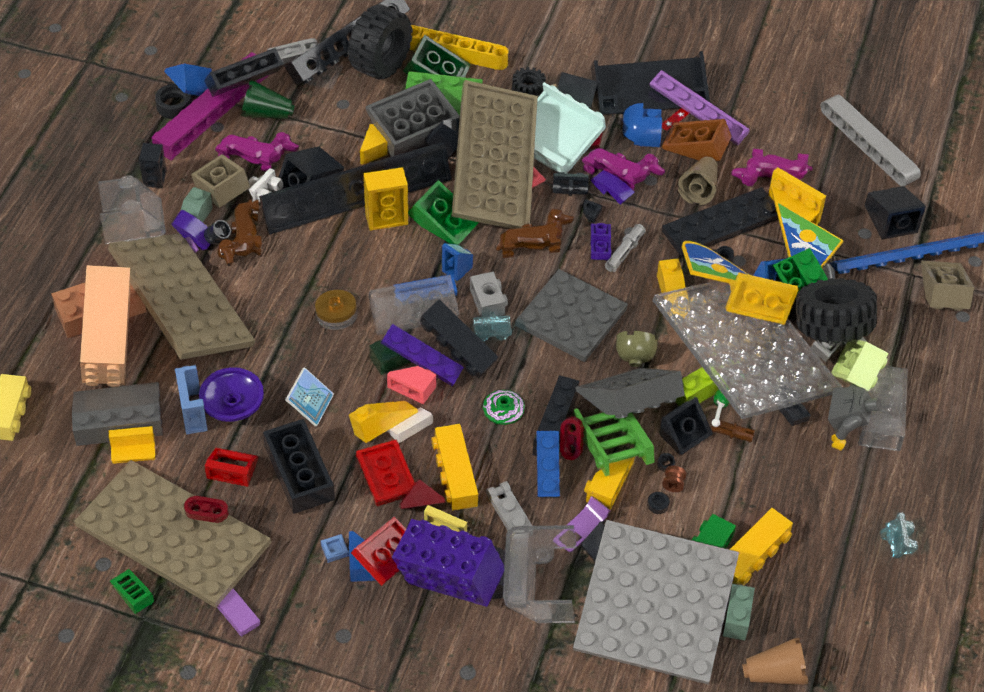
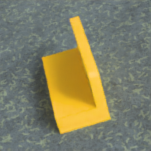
[109,426,155,464]

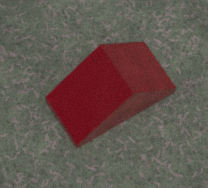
[399,479,445,509]

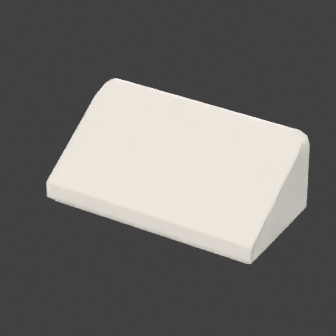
[388,407,433,444]

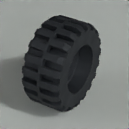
[348,4,413,80]
[796,278,877,343]

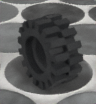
[512,67,546,97]

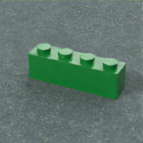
[691,514,736,549]

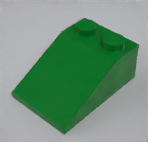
[408,180,479,245]

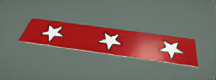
[662,108,690,131]

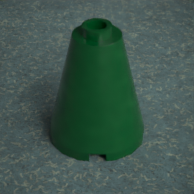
[241,80,295,119]

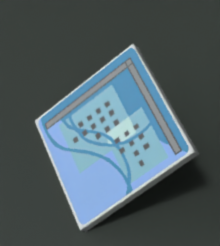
[285,367,334,426]

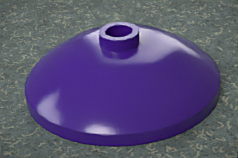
[199,368,264,422]

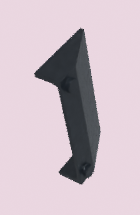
[591,51,710,115]

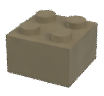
[191,154,250,208]

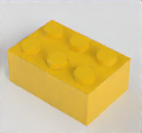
[364,167,408,231]

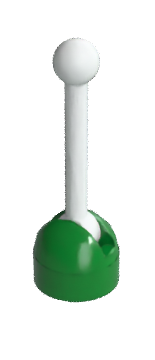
[712,389,731,427]

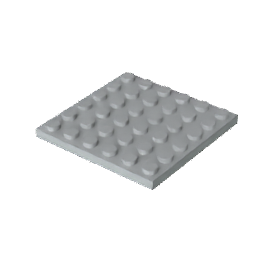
[573,520,739,685]

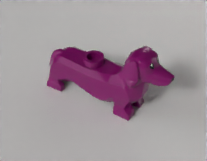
[215,132,299,172]
[582,148,665,191]
[731,148,812,187]

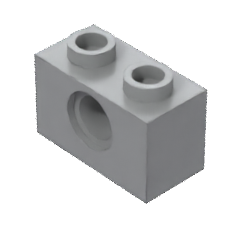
[470,272,508,320]

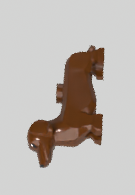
[218,199,262,266]
[496,208,574,258]

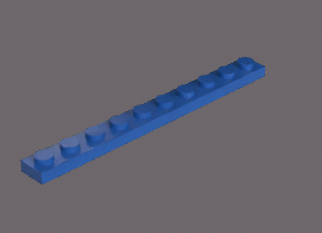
[829,232,984,274]

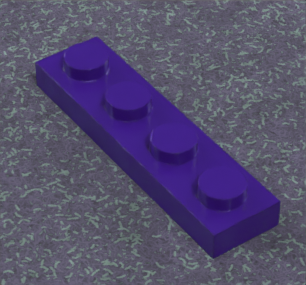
[381,324,464,386]

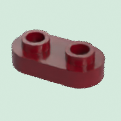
[560,417,584,460]
[184,496,229,523]

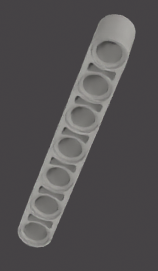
[821,94,921,186]

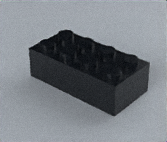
[263,419,335,514]

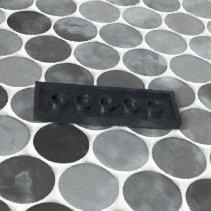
[662,187,778,257]

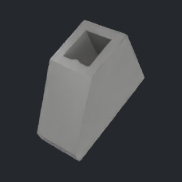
[810,340,844,362]

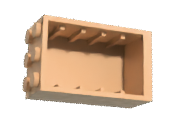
[80,265,130,387]

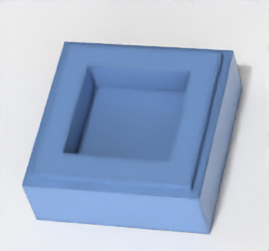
[320,534,349,563]

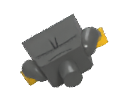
[828,384,881,451]

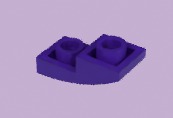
[591,170,635,205]
[171,210,210,250]
[591,223,611,260]

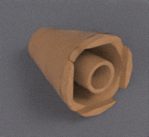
[742,638,808,685]

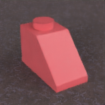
[387,366,436,405]

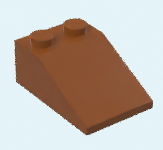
[662,119,732,161]

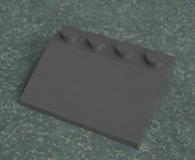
[366,79,460,157]
[576,368,685,418]
[72,382,163,446]

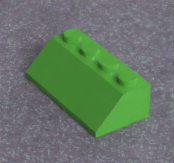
[405,72,483,116]

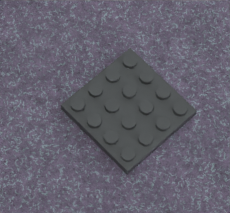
[515,269,628,362]

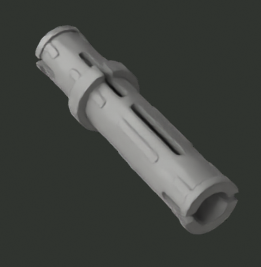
[605,224,646,272]

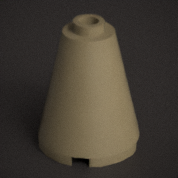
[678,156,718,205]

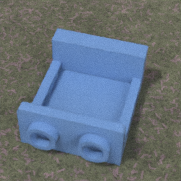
[175,365,208,435]

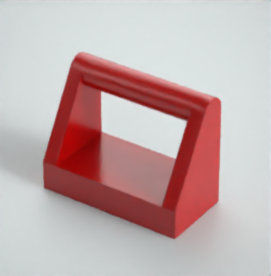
[204,448,258,487]

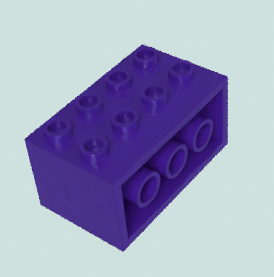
[392,519,506,607]

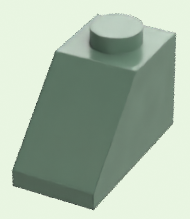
[181,187,213,222]

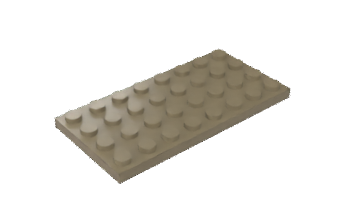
[452,80,538,229]
[108,233,255,360]
[74,460,271,608]

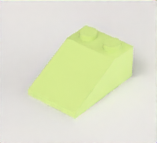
[830,339,888,391]

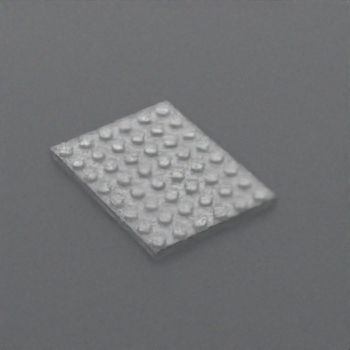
[652,273,843,419]

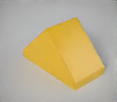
[360,124,388,165]

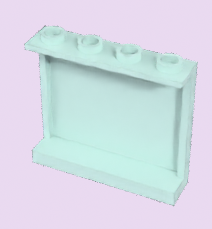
[534,82,606,174]

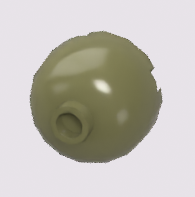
[616,331,658,367]

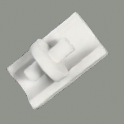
[248,169,283,204]

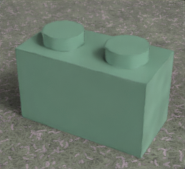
[723,584,755,641]

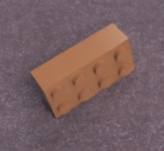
[51,282,146,338]

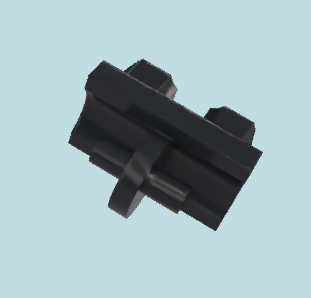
[553,172,589,197]

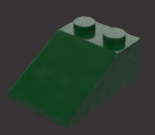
[403,35,471,78]

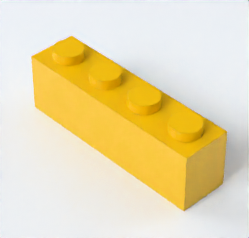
[431,424,478,511]
[730,508,793,586]

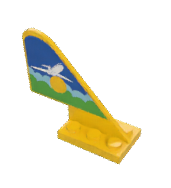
[768,167,843,268]
[682,241,798,325]

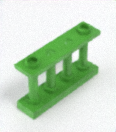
[572,408,654,476]

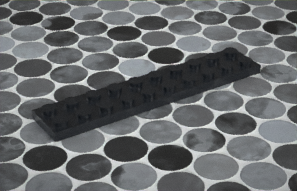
[259,142,452,235]

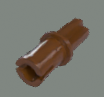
[711,420,755,443]

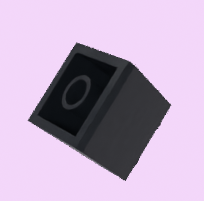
[278,146,345,190]
[864,186,926,240]

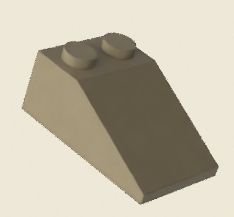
[921,260,974,311]

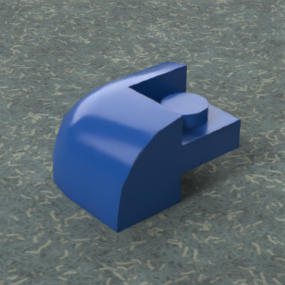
[622,103,662,147]

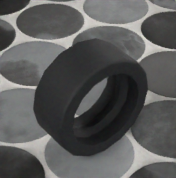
[155,84,192,119]

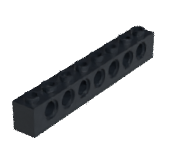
[284,0,410,85]

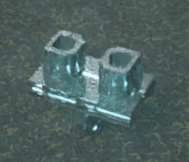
[473,312,512,341]
[880,512,918,558]

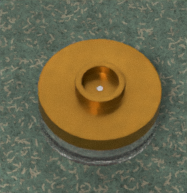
[315,290,357,330]

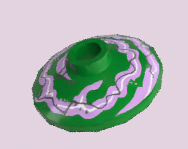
[483,390,525,425]

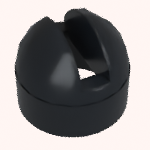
[657,453,675,472]

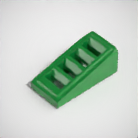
[110,569,154,614]

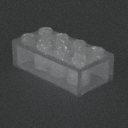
[368,275,459,335]
[858,366,908,451]

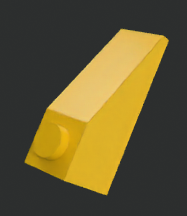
[657,258,691,323]
[349,401,418,443]
[584,457,635,510]

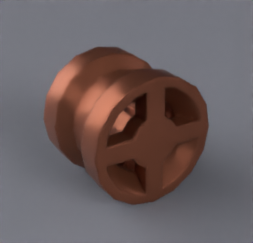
[662,466,687,492]

